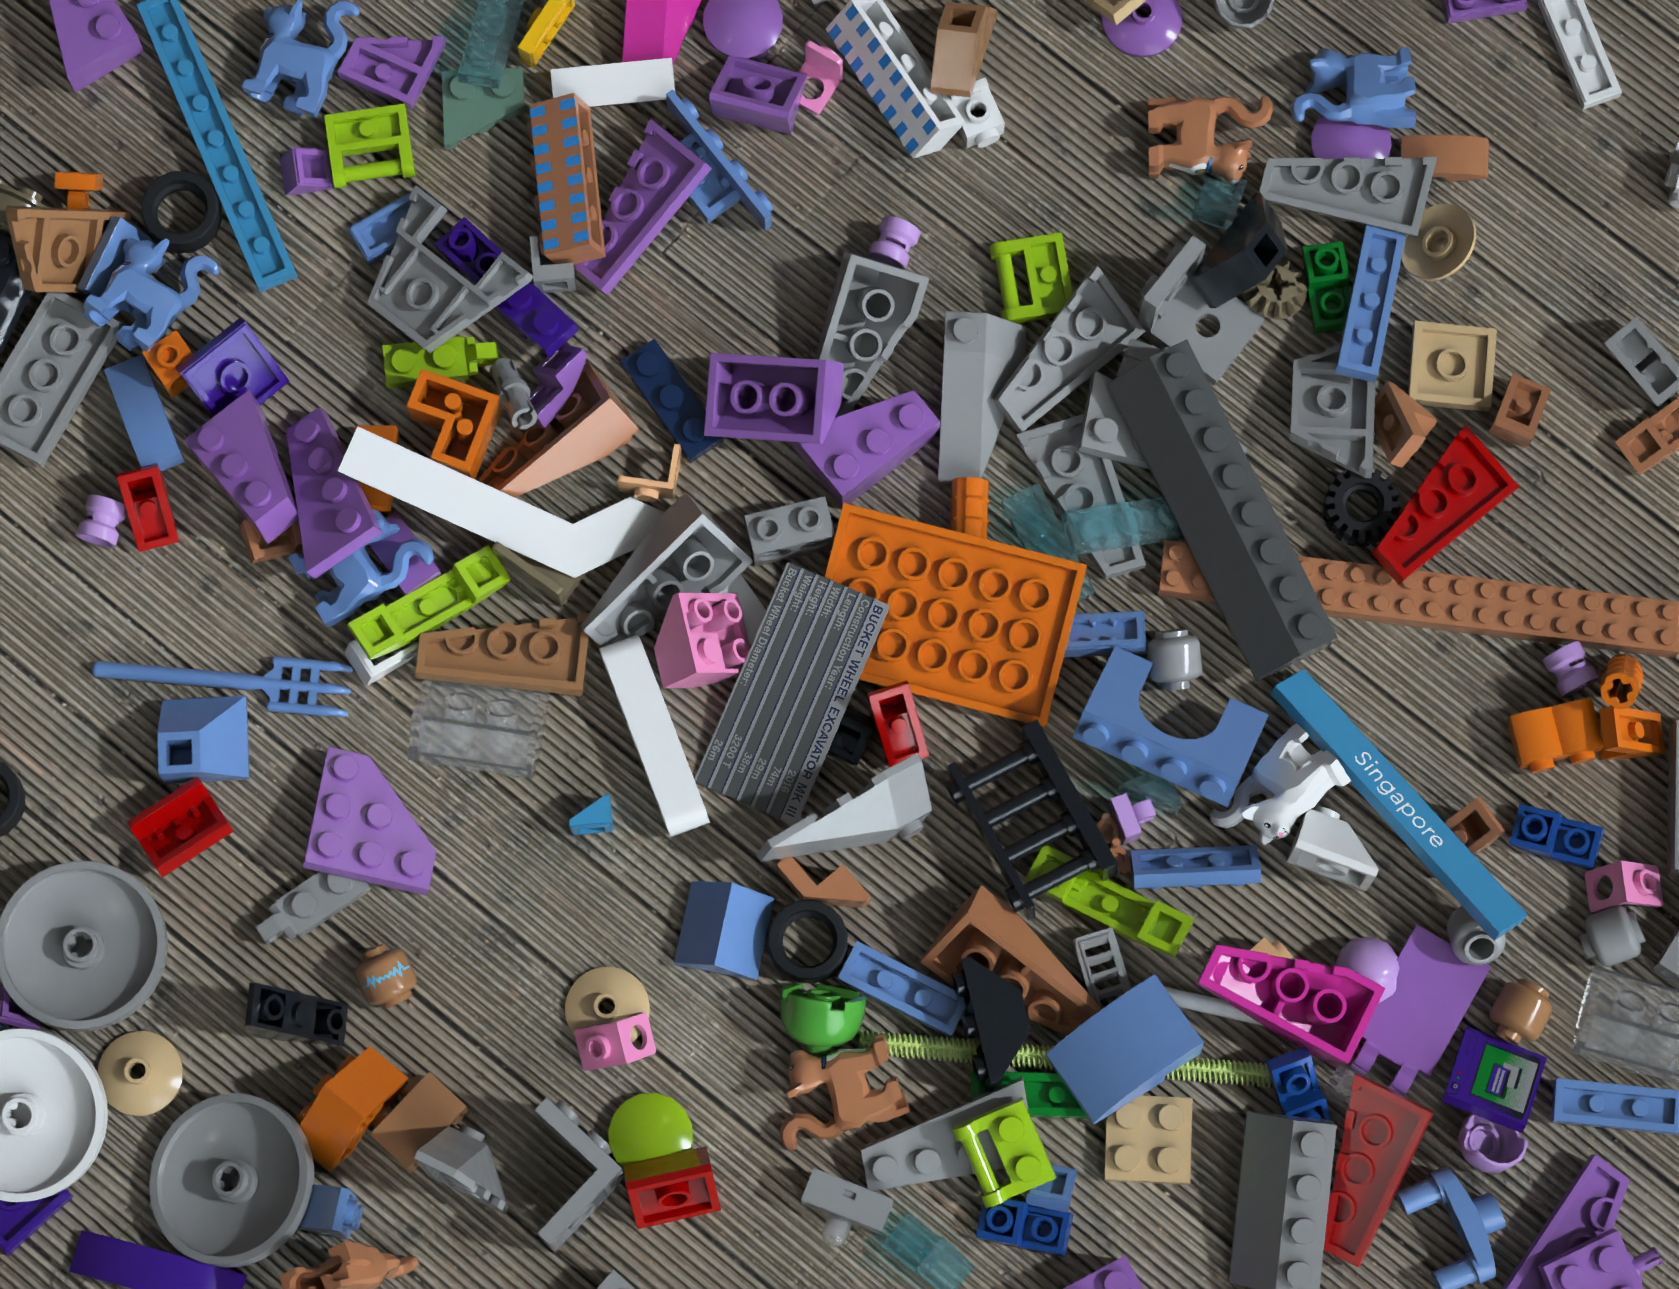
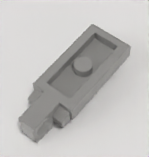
[255,871,371,945]

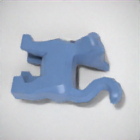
[242,0,360,118]
[1290,47,1416,129]
[83,238,220,352]
[288,507,433,627]

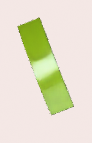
[347,545,511,660]
[1024,845,1195,958]

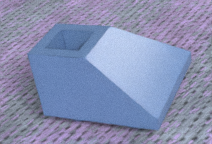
[157,696,250,784]

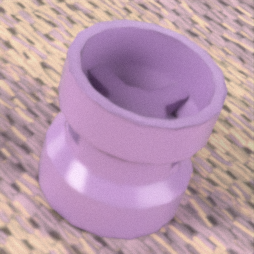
[868,216,921,270]
[76,494,127,548]
[1542,641,1599,698]

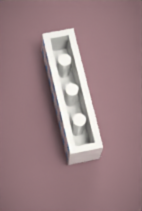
[826,0,965,158]

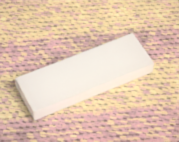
[1537,0,1622,110]
[550,58,676,107]

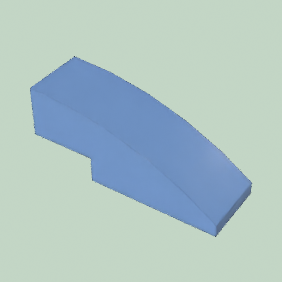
[104,354,185,471]

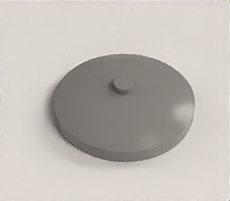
[0,861,168,1032]
[149,1093,314,1268]

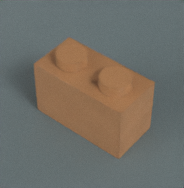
[370,1072,470,1174]

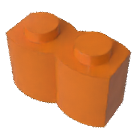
[1506,698,1604,774]

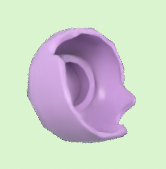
[1335,937,1400,1004]
[1458,1114,1528,1173]

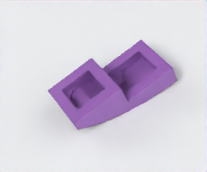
[530,344,587,428]
[368,511,441,595]

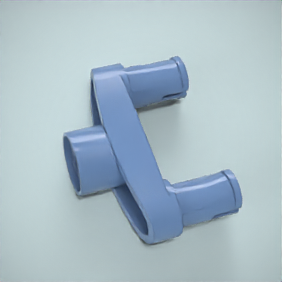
[1396,1166,1506,1289]

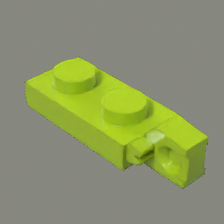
[382,336,499,389]

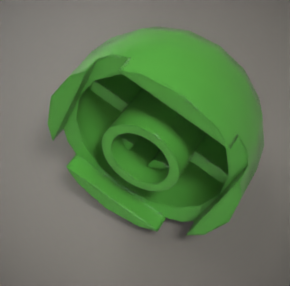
[780,983,867,1054]

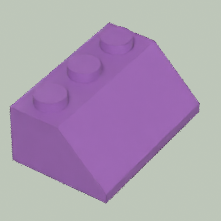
[704,353,844,444]

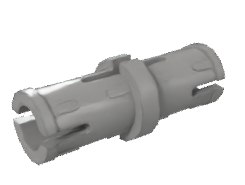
[490,358,537,430]

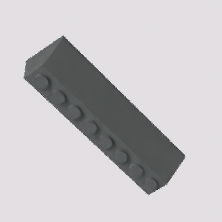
[1107,339,1338,681]

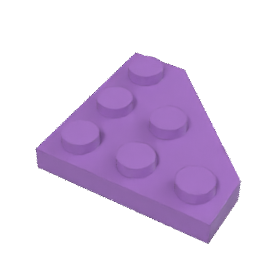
[302,746,436,896]

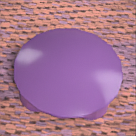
[703,0,783,59]
[1311,104,1392,159]

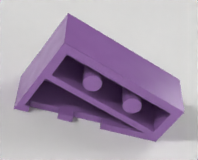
[49,0,144,93]
[184,389,299,544]
[791,390,940,508]

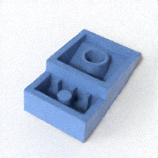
[1045,974,1204,1125]

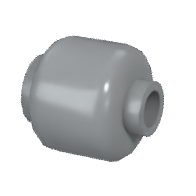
[1146,629,1203,691]
[1579,905,1646,967]
[1446,906,1506,966]

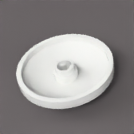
[0,1028,108,1202]

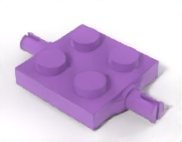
[1537,1228,1662,1289]

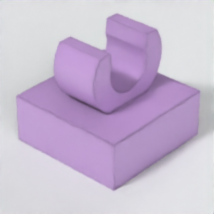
[1107,793,1156,845]

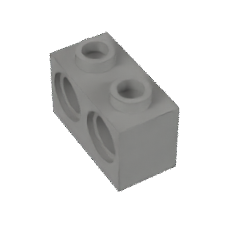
[1604,316,1679,407]
[744,496,835,567]

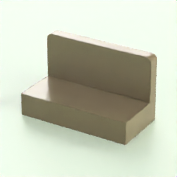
[492,541,586,606]

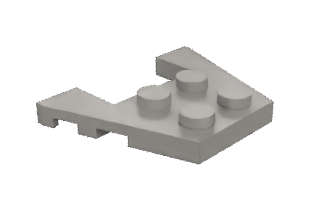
[367,186,534,353]

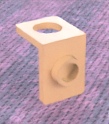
[618,443,682,502]

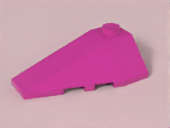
[622,0,701,66]
[1197,945,1386,1068]

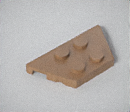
[5,206,131,293]

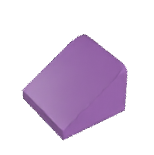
[280,147,334,195]

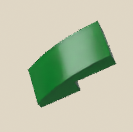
[1302,241,1350,334]

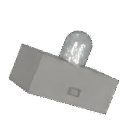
[801,1168,894,1247]

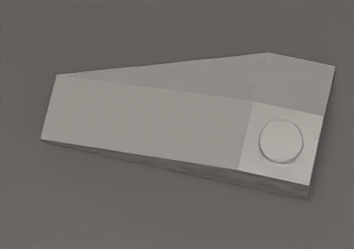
[815,251,929,417]
[581,492,754,647]
[756,753,932,862]

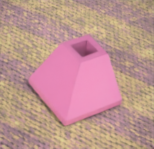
[654,593,750,688]

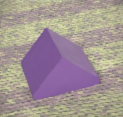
[709,56,807,135]

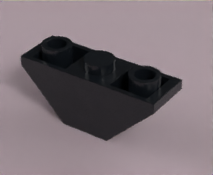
[1189,193,1288,308]
[952,957,1031,1091]
[245,983,348,1046]

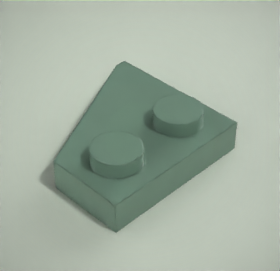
[442,67,525,150]

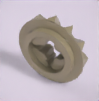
[1243,261,1308,320]

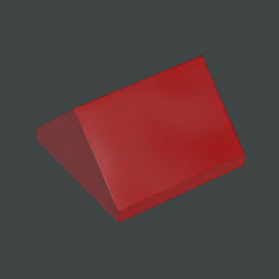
[623,1146,721,1229]

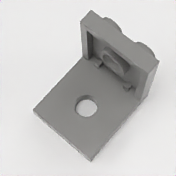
[1137,235,1265,385]
[535,1097,625,1253]

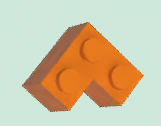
[407,369,503,479]
[296,1046,409,1172]

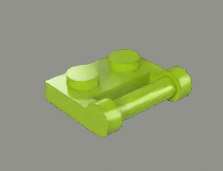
[324,103,416,189]
[989,232,1073,325]
[951,1097,1056,1208]

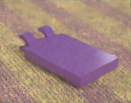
[1350,925,1491,1096]

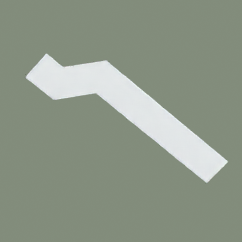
[338,427,664,578]

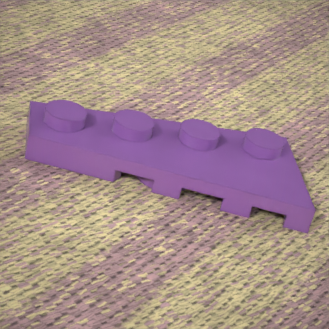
[574,118,712,295]
[286,407,383,579]
[1502,1154,1630,1289]

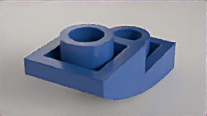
[1509,804,1604,870]
[1266,1046,1331,1120]
[976,1199,1074,1257]

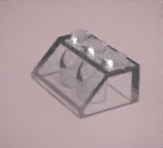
[408,679,550,779]
[1573,965,1679,1086]

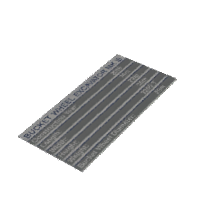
[694,562,890,825]

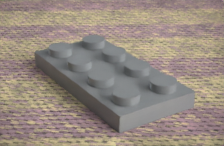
[0,292,124,468]

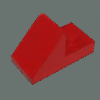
[117,464,179,552]
[867,680,929,768]

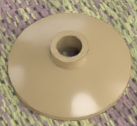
[1401,204,1476,281]
[565,967,650,1043]
[97,1031,183,1116]

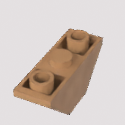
[930,2,997,97]

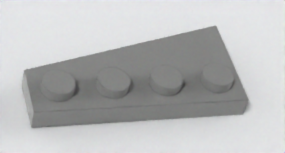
[861,1076,1028,1191]

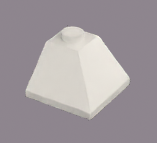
[1287,806,1379,891]

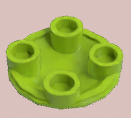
[608,1093,693,1167]

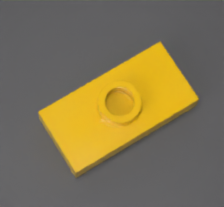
[518,0,576,68]

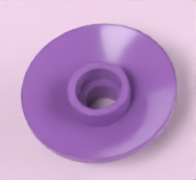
[1102,0,1182,57]

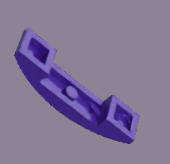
[69,1230,247,1289]

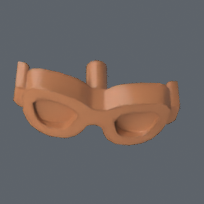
[1096,812,1131,875]

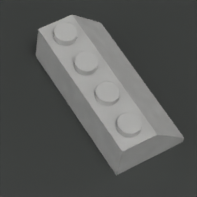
[1228,1111,1337,1289]

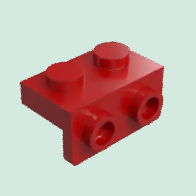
[127,777,234,878]

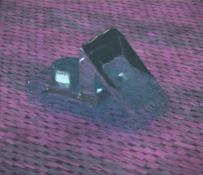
[1118,766,1183,815]
[881,1212,975,1289]

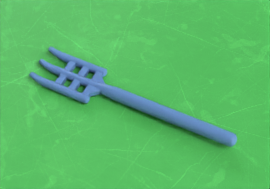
[92,656,353,717]

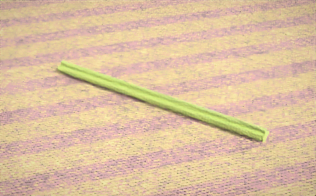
[859,1030,1272,1088]

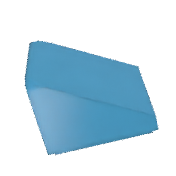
[569,793,614,835]

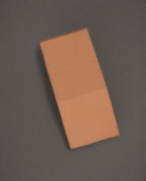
[776,857,870,908]

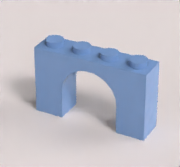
[1072,646,1269,807]

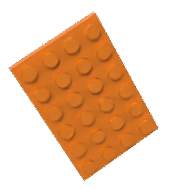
[825,503,1087,727]

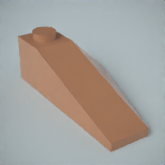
[477,362,639,497]
[920,885,1102,1035]

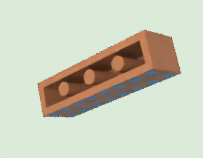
[527,93,606,265]

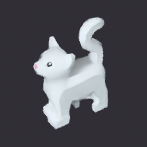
[1210,723,1351,845]

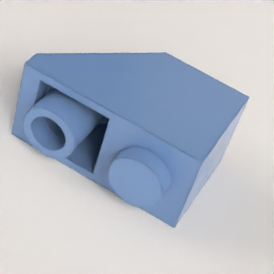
[297,1184,363,1240]

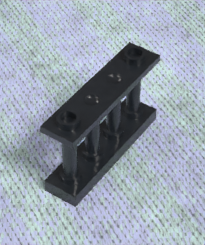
[945,720,1118,920]

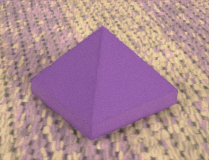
[0,984,40,1030]

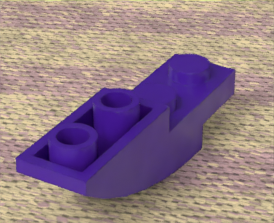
[435,217,579,358]

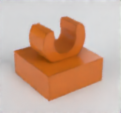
[54,171,103,209]

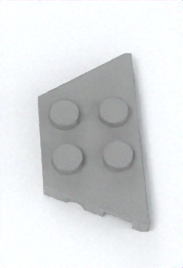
[1289,344,1376,478]

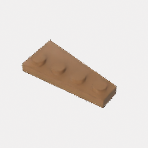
[415,613,590,696]

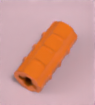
[949,477,990,539]
[1599,654,1644,709]

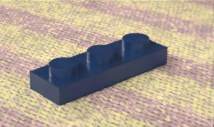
[620,338,724,463]

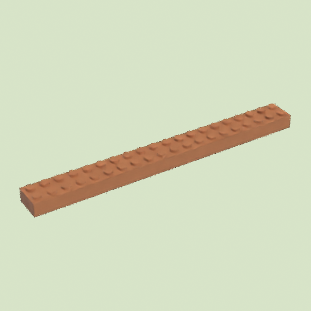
[1157,540,1679,658]

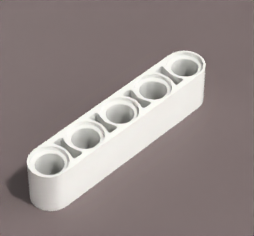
[599,634,710,837]

